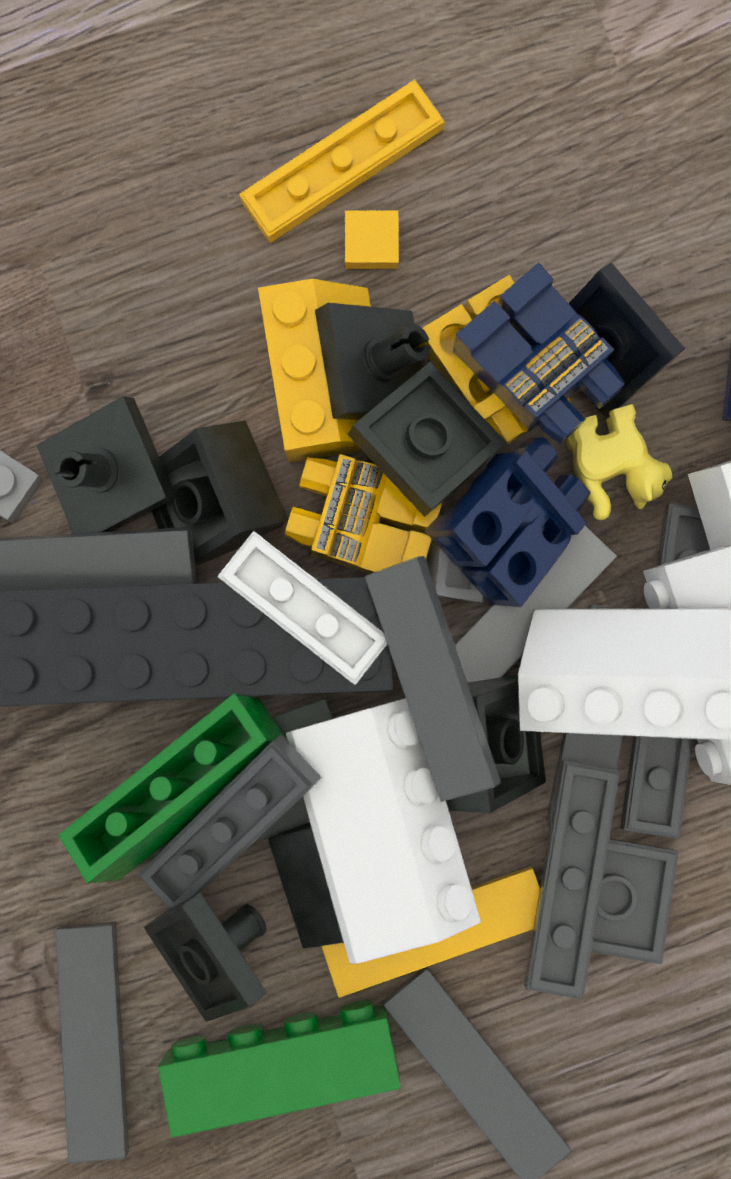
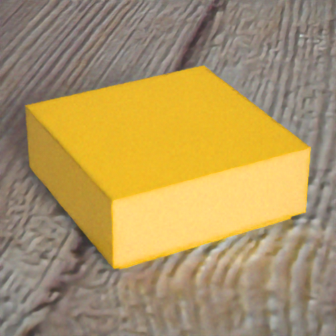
[345,210,399,269]

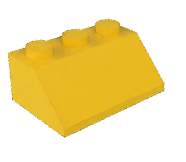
[258,279,371,463]

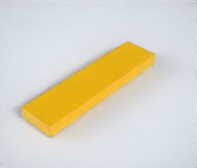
[239,79,445,243]
[321,866,540,998]

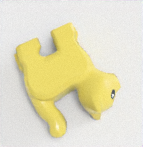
[566,404,672,520]

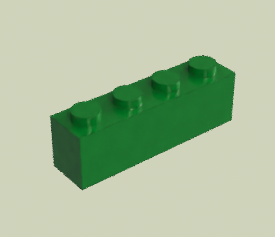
[58,693,287,884]
[158,1000,401,1138]

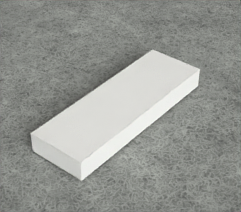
[217,531,388,685]

